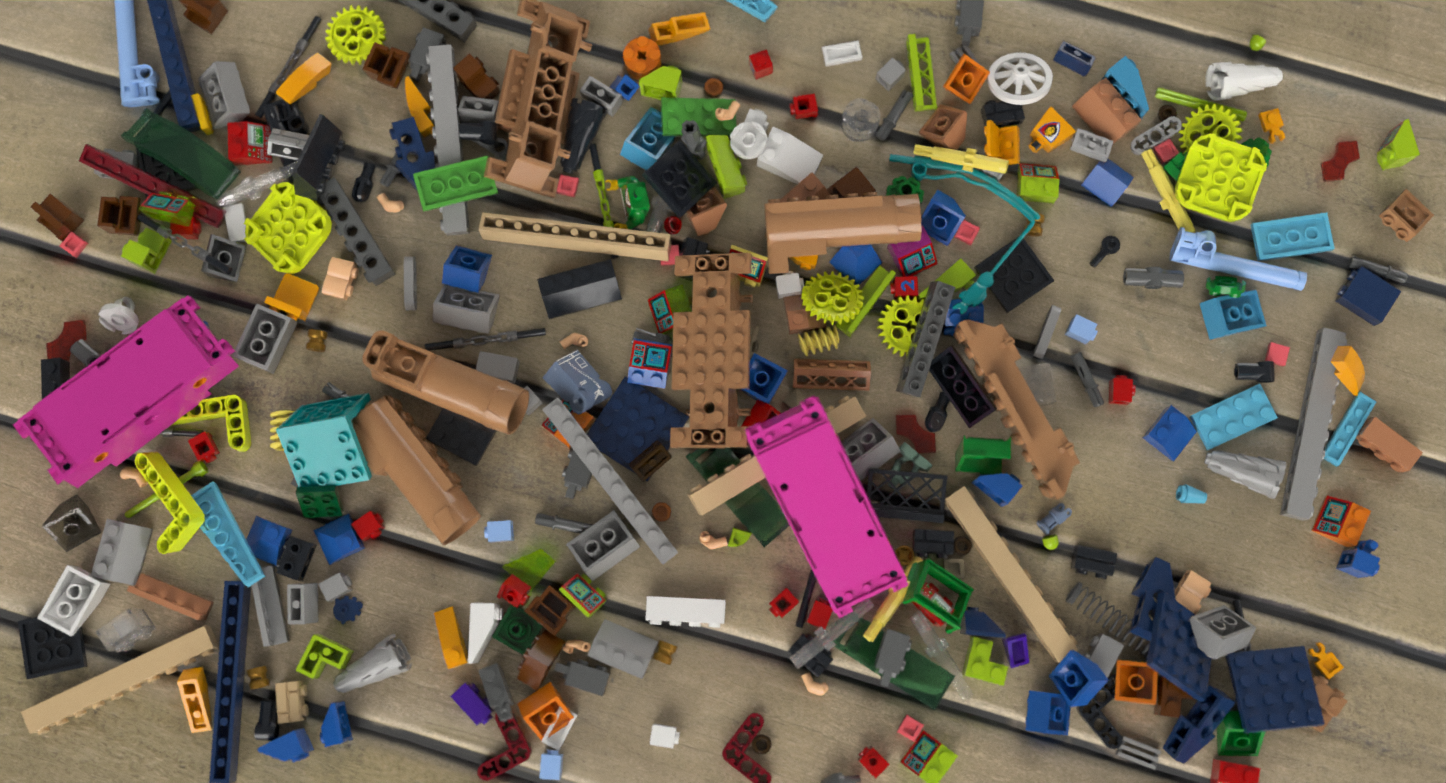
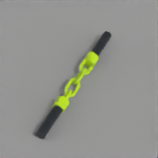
[590,143,619,259]

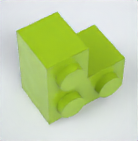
[121,227,172,274]
[295,634,354,679]
[962,637,1008,686]

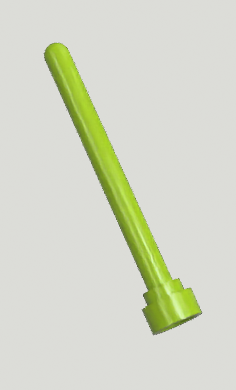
[124,461,209,518]

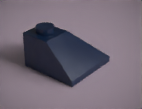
[960,607,1006,638]

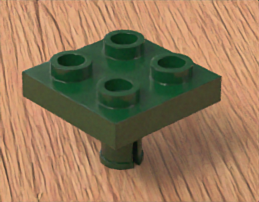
[296,485,344,518]
[492,604,543,655]

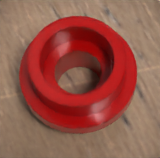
[664,216,682,235]

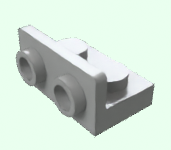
[1070,128,1113,163]

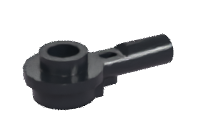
[1089,235,1121,268]

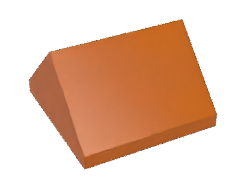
[943,54,990,104]

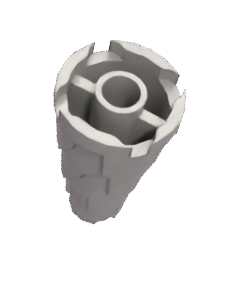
[1204,450,1286,499]
[333,634,412,693]

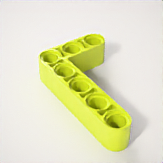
[171,395,251,452]
[135,451,205,554]

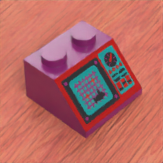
[887,226,938,277]

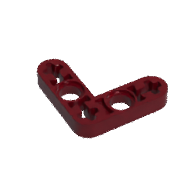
[477,712,532,781]
[722,713,771,783]

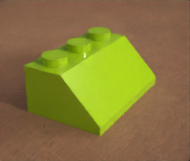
[706,135,748,199]

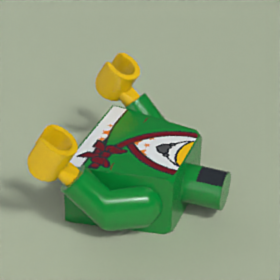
[605,176,650,230]

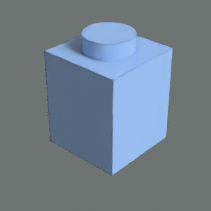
[1065,314,1098,344]
[484,520,514,542]
[539,750,563,780]

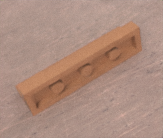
[793,359,871,391]
[127,573,214,621]

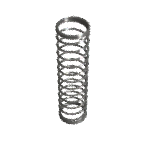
[1066,582,1150,659]

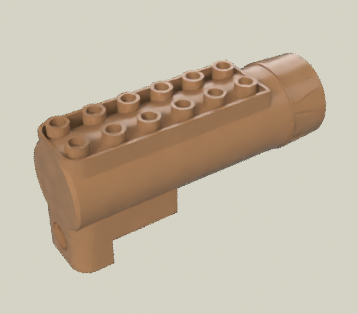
[764,192,921,274]
[362,330,529,435]
[351,395,481,545]

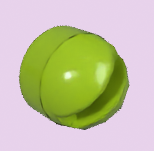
[1249,35,1266,51]
[1042,534,1059,550]

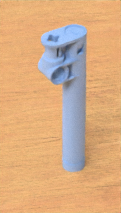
[114,0,160,107]
[1169,227,1307,291]

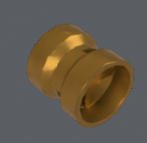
[1024,214,1045,237]
[306,329,328,352]
[895,545,914,566]
[653,640,677,665]
[246,666,270,690]

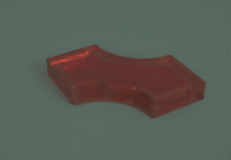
[1321,140,1360,182]
[46,320,87,361]
[896,415,936,454]

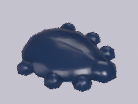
[333,596,363,625]

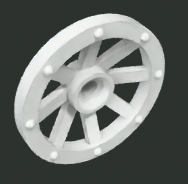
[988,53,1052,105]

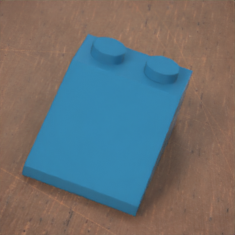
[1102,56,1149,119]
[620,107,676,170]
[1199,290,1266,340]

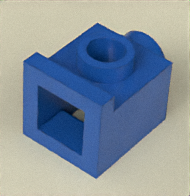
[609,74,640,101]

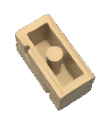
[275,681,309,724]

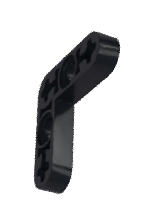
[1076,674,1122,749]

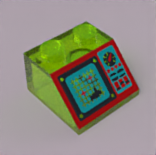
[139,191,195,227]
[648,284,692,334]

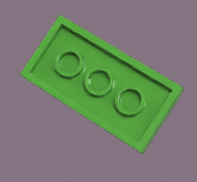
[661,97,736,137]
[413,155,498,212]

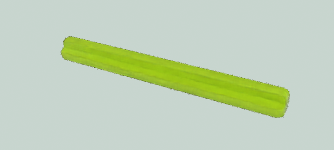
[1155,87,1247,122]

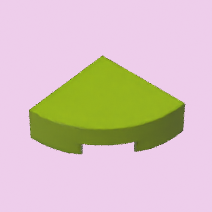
[728,527,752,547]

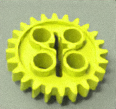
[325,5,387,65]
[1178,104,1243,154]
[801,271,864,325]
[877,296,924,357]

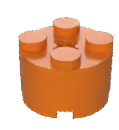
[623,36,661,80]

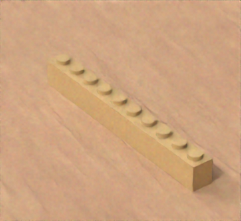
[479,212,671,261]
[687,395,866,515]
[945,486,1078,663]
[21,626,219,735]

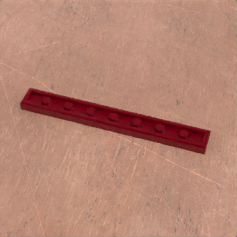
[79,144,227,228]

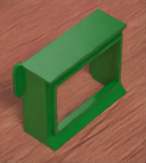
[955,436,1011,476]
[902,558,974,634]

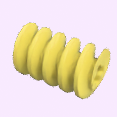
[798,325,839,357]
[270,410,295,451]

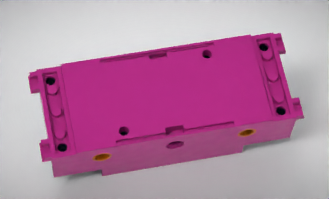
[13,296,239,488]
[744,395,909,618]

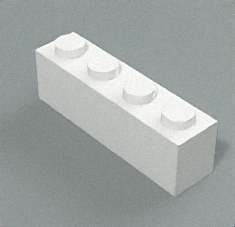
[646,596,726,628]

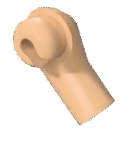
[715,101,741,121]
[377,193,404,213]
[559,333,588,350]
[120,466,148,488]
[699,531,728,549]
[563,640,591,654]
[801,672,828,696]

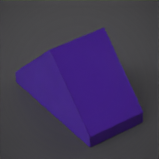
[1002,633,1030,668]

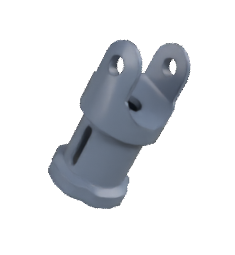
[1036,503,1072,535]

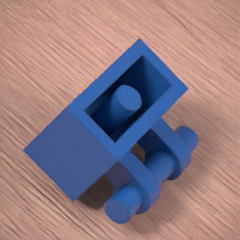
[943,299,984,337]
[1336,540,1380,578]

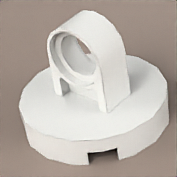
[730,121,768,159]
[99,297,139,334]

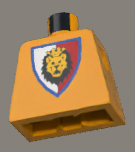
[1028,107,1076,153]

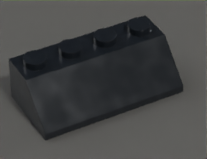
[292,114,345,201]
[537,259,622,320]
[929,345,997,428]

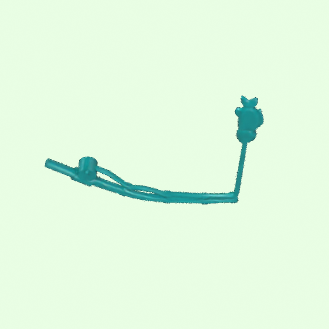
[889,154,1040,314]

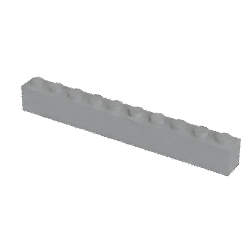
[426,44,470,236]
[1280,328,1347,521]
[542,398,678,564]

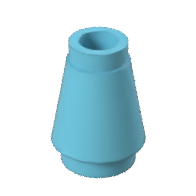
[1176,484,1207,504]

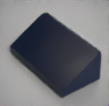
[1053,41,1096,77]

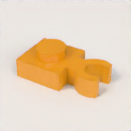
[1258,108,1285,144]
[1308,642,1344,679]

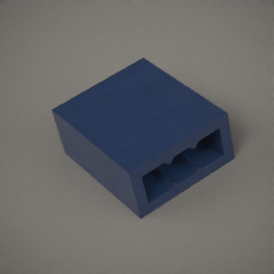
[1335,267,1401,326]

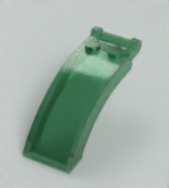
[121,108,241,200]
[685,448,790,547]
[828,612,955,710]

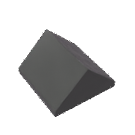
[201,234,246,282]

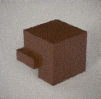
[179,0,228,35]
[362,42,410,89]
[827,166,876,198]
[31,194,84,241]
[97,196,142,236]
[525,585,576,636]

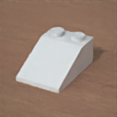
[757,127,823,184]
[38,565,110,636]
[468,603,503,664]

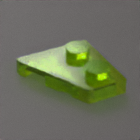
[502,549,556,591]

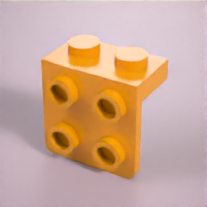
[984,120,1020,165]
[264,273,319,321]

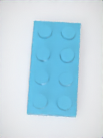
[1250,213,1335,261]
[1190,384,1278,451]

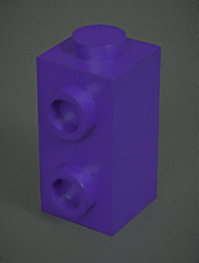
[450,682,494,725]

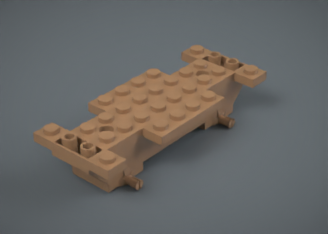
[484,0,592,198]
[670,253,753,448]
[953,319,1080,500]

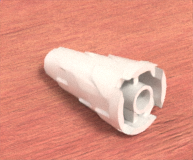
[1206,62,1283,101]

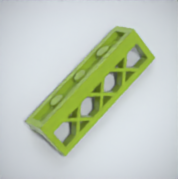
[906,34,937,112]
[836,265,896,337]

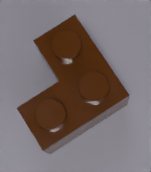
[453,53,500,100]
[517,630,565,690]
[1154,675,1196,718]

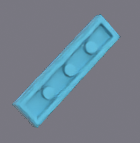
[1324,392,1376,467]

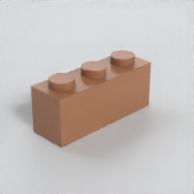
[1356,417,1423,473]

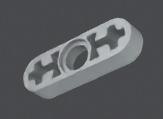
[1130,117,1182,155]
[404,256,417,311]
[1033,305,1061,359]

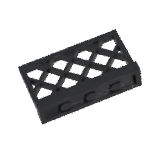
[867,468,947,523]

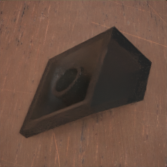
[42,495,101,552]

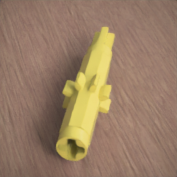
[913,144,1009,174]
[1141,149,1196,233]
[863,556,923,642]

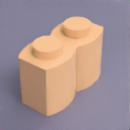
[322,257,359,301]
[1174,570,1211,615]

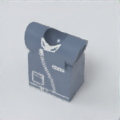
[542,350,612,414]

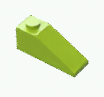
[917,258,976,301]

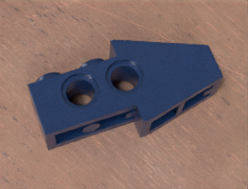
[389,117,435,192]
[1129,557,1176,641]
[1162,685,1236,764]

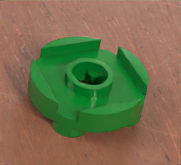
[1205,276,1246,298]

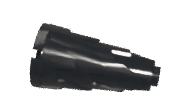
[560,98,607,174]

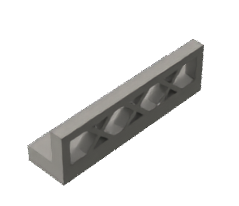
[251,565,290,647]

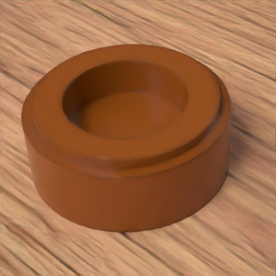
[704,78,723,98]
[652,502,671,522]

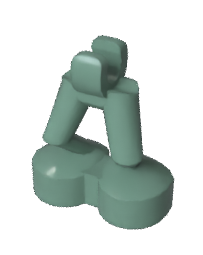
[888,442,933,489]

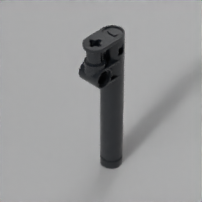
[263,99,309,184]

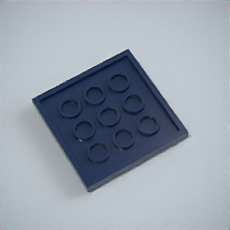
[587,376,689,482]
[1147,592,1212,702]
[1225,646,1325,734]

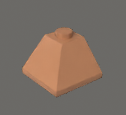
[918,104,967,150]
[686,187,727,237]
[783,294,827,335]

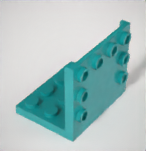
[276,393,372,487]

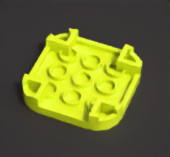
[1175,133,1267,222]
[244,182,332,274]

